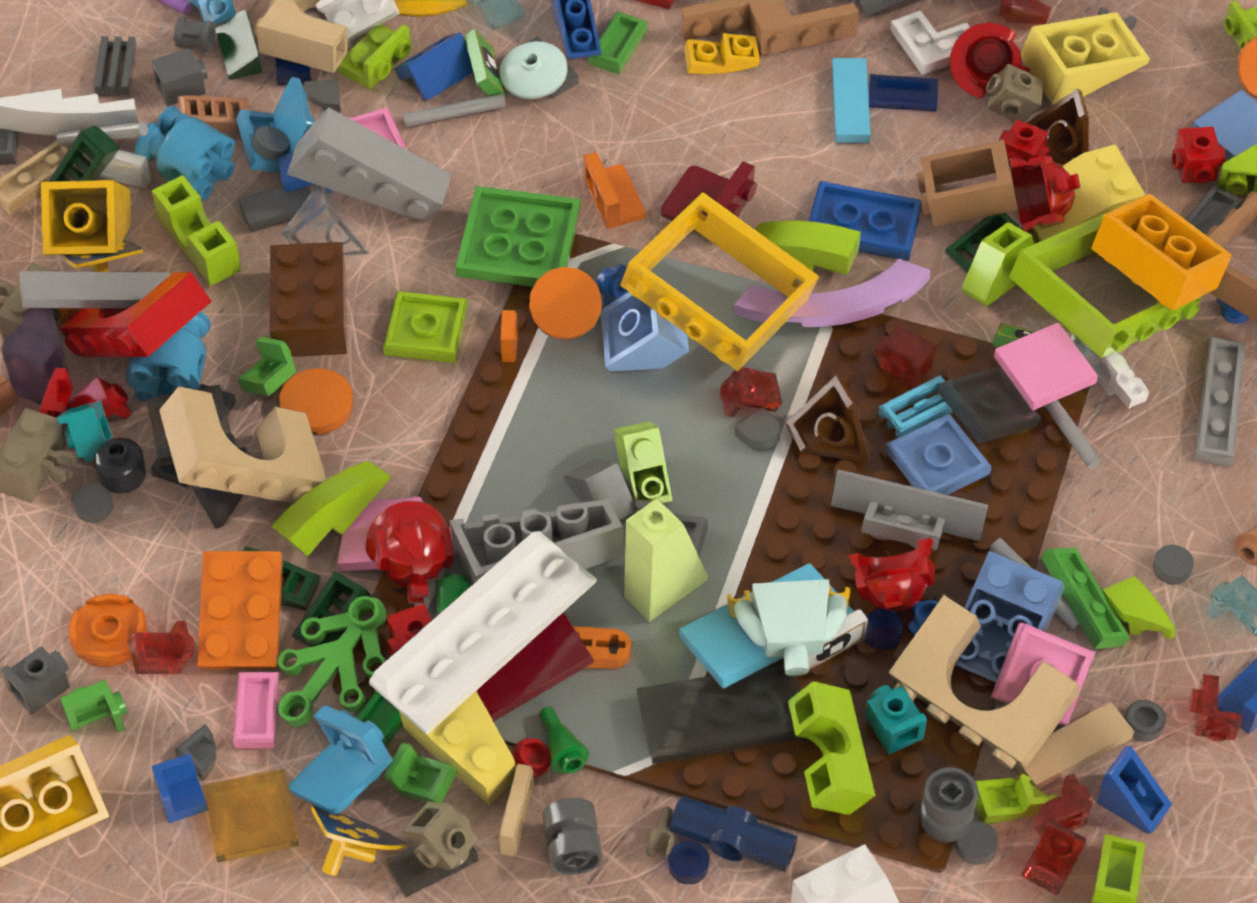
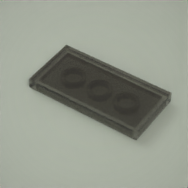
[637,664,804,764]

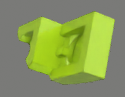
[1102,576,1176,639]
[975,773,1061,824]

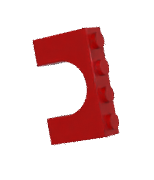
[59,272,212,357]

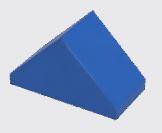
[1096,746,1172,833]

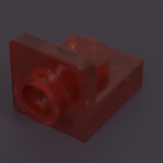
[720,367,782,417]
[1035,773,1093,841]

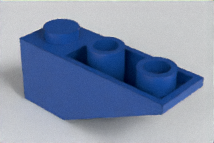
[551,0,602,60]

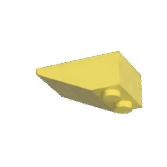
[1021,12,1150,104]
[1033,145,1146,242]

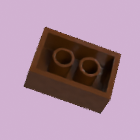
[270,242,347,357]

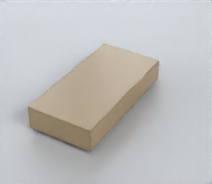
[499,764,534,857]

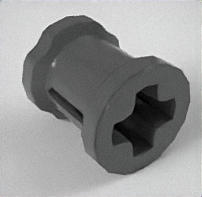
[174,17,216,51]

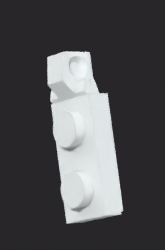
[1071,333,1149,409]

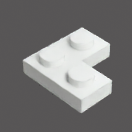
[890,11,970,75]

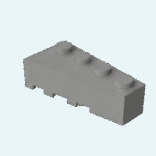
[287,107,451,222]
[449,499,625,585]

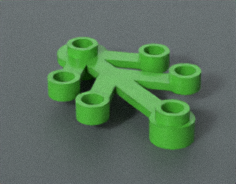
[278,596,387,727]

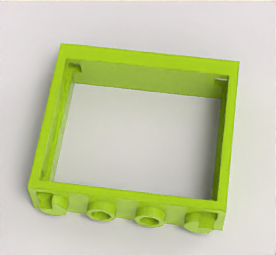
[1009,210,1203,358]

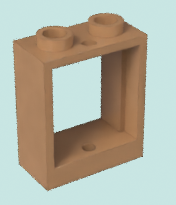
[916,140,1018,228]

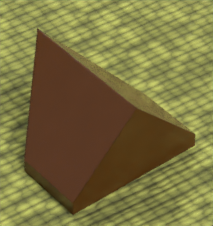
[1027,88,1089,165]
[785,375,869,464]

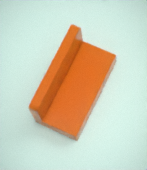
[583,152,646,229]

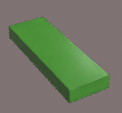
[1041,547,1130,649]

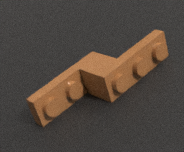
[680,0,858,56]

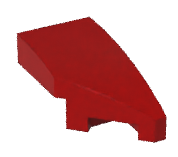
[39,367,73,425]

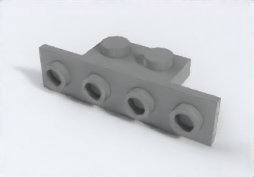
[831,469,988,550]

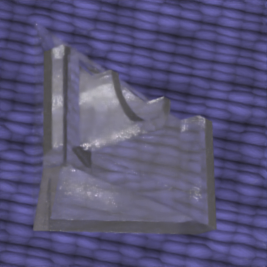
[281,185,369,256]

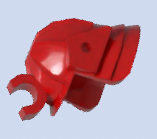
[950,21,1031,98]
[1009,155,1081,233]
[365,501,454,604]
[848,538,935,612]

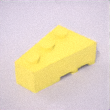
[399,691,516,806]

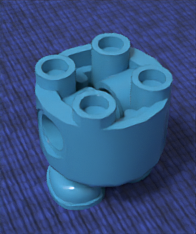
[135,106,235,201]
[126,311,211,402]

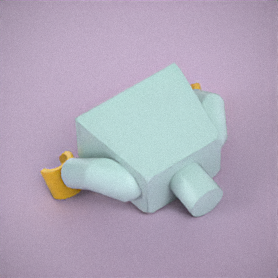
[727,579,850,676]

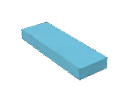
[832,58,871,143]

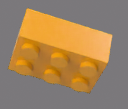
[1091,194,1232,311]

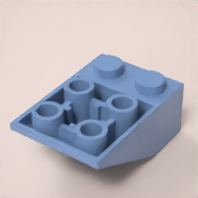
[955,551,1065,683]

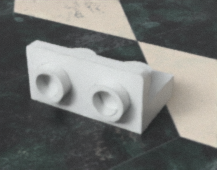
[315,0,400,43]

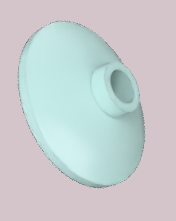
[500,42,568,99]

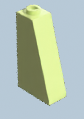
[624,498,708,623]

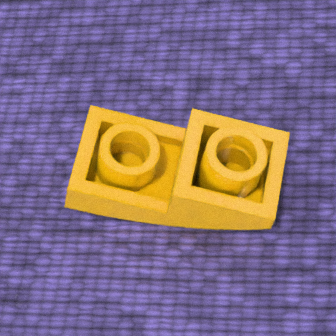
[684,33,760,74]

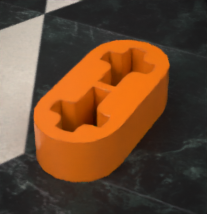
[573,626,632,669]

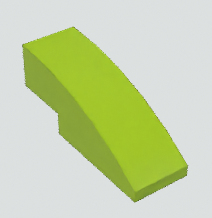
[755,220,861,276]
[271,461,392,557]
[1091,834,1146,903]

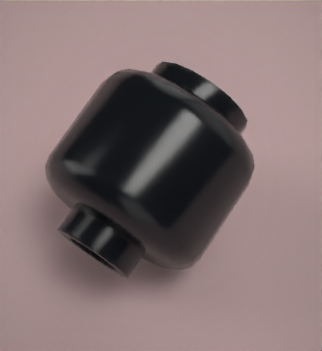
[94,437,147,494]

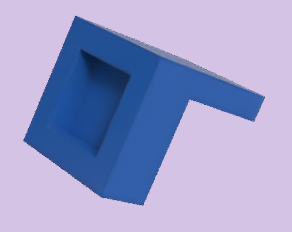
[151,754,208,823]

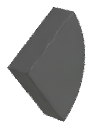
[304,79,341,113]
[175,724,217,781]

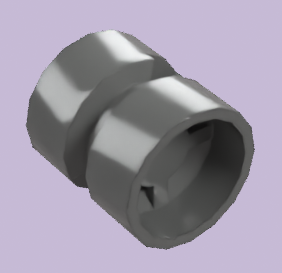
[919,767,979,842]
[542,798,603,875]

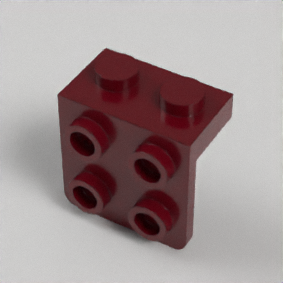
[661,161,757,231]

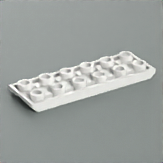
[369,531,597,735]

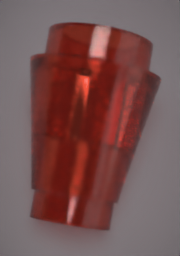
[998,0,1051,25]

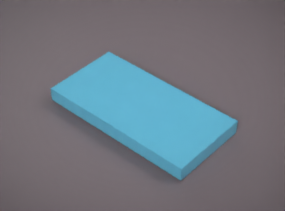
[679,563,853,689]

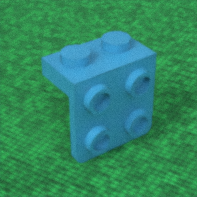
[236,77,315,173]
[288,705,393,815]

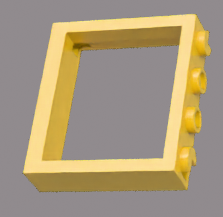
[620,193,819,371]

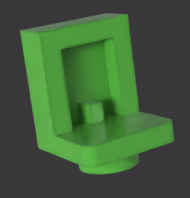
[238,337,297,396]
[60,680,128,733]
[385,743,458,804]

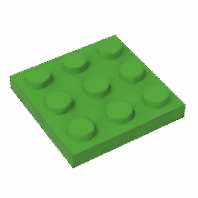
[455,186,581,287]

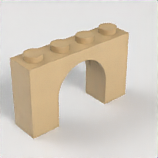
[254,0,347,73]
[159,387,326,504]
[888,595,1080,770]

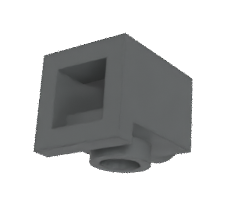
[1,646,70,715]

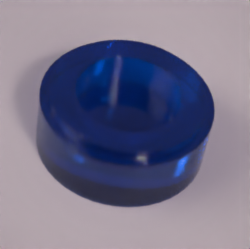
[865,609,903,650]
[668,841,710,884]

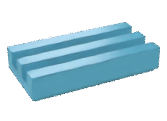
[878,375,962,438]

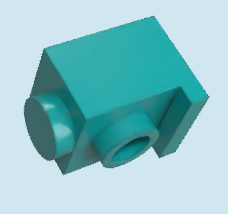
[57,400,113,462]
[865,685,927,755]

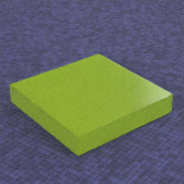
[383,291,468,363]

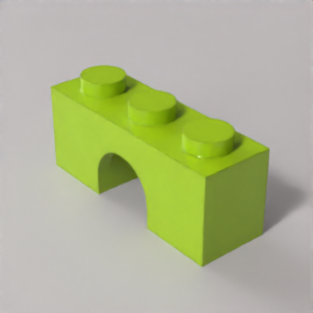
[152,175,241,286]
[788,681,875,815]

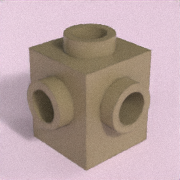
[986,64,1043,122]
[402,802,478,869]

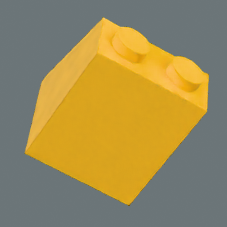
[41,180,131,255]

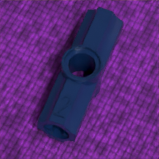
[670,796,798,872]

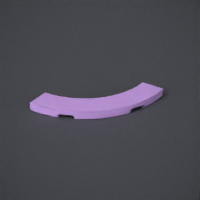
[734,259,930,327]

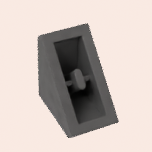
[564,458,637,523]

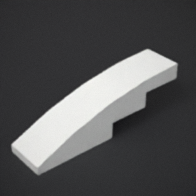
[0,89,138,136]

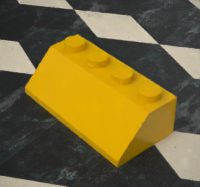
[0,734,109,867]

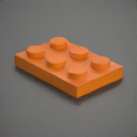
[198,551,283,670]

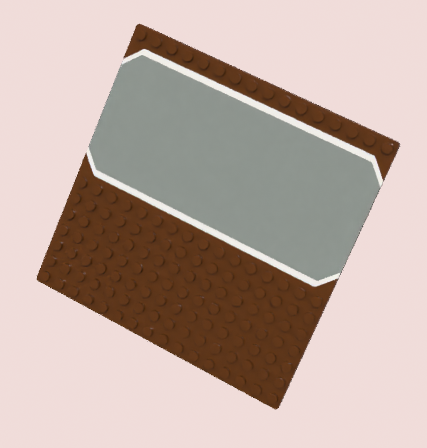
[332,233,1090,873]

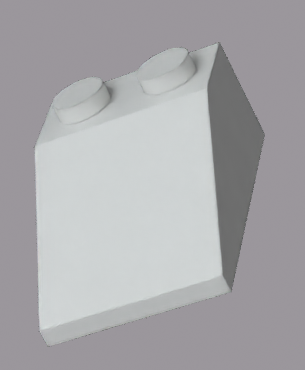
[791,844,899,903]

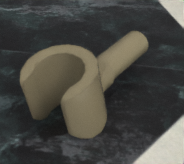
[646,806,675,860]

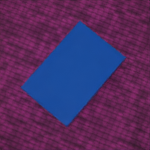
[809,181,922,261]

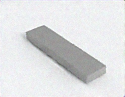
[19,271,169,308]
[1194,336,1246,467]

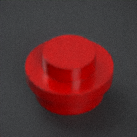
[511,738,551,778]

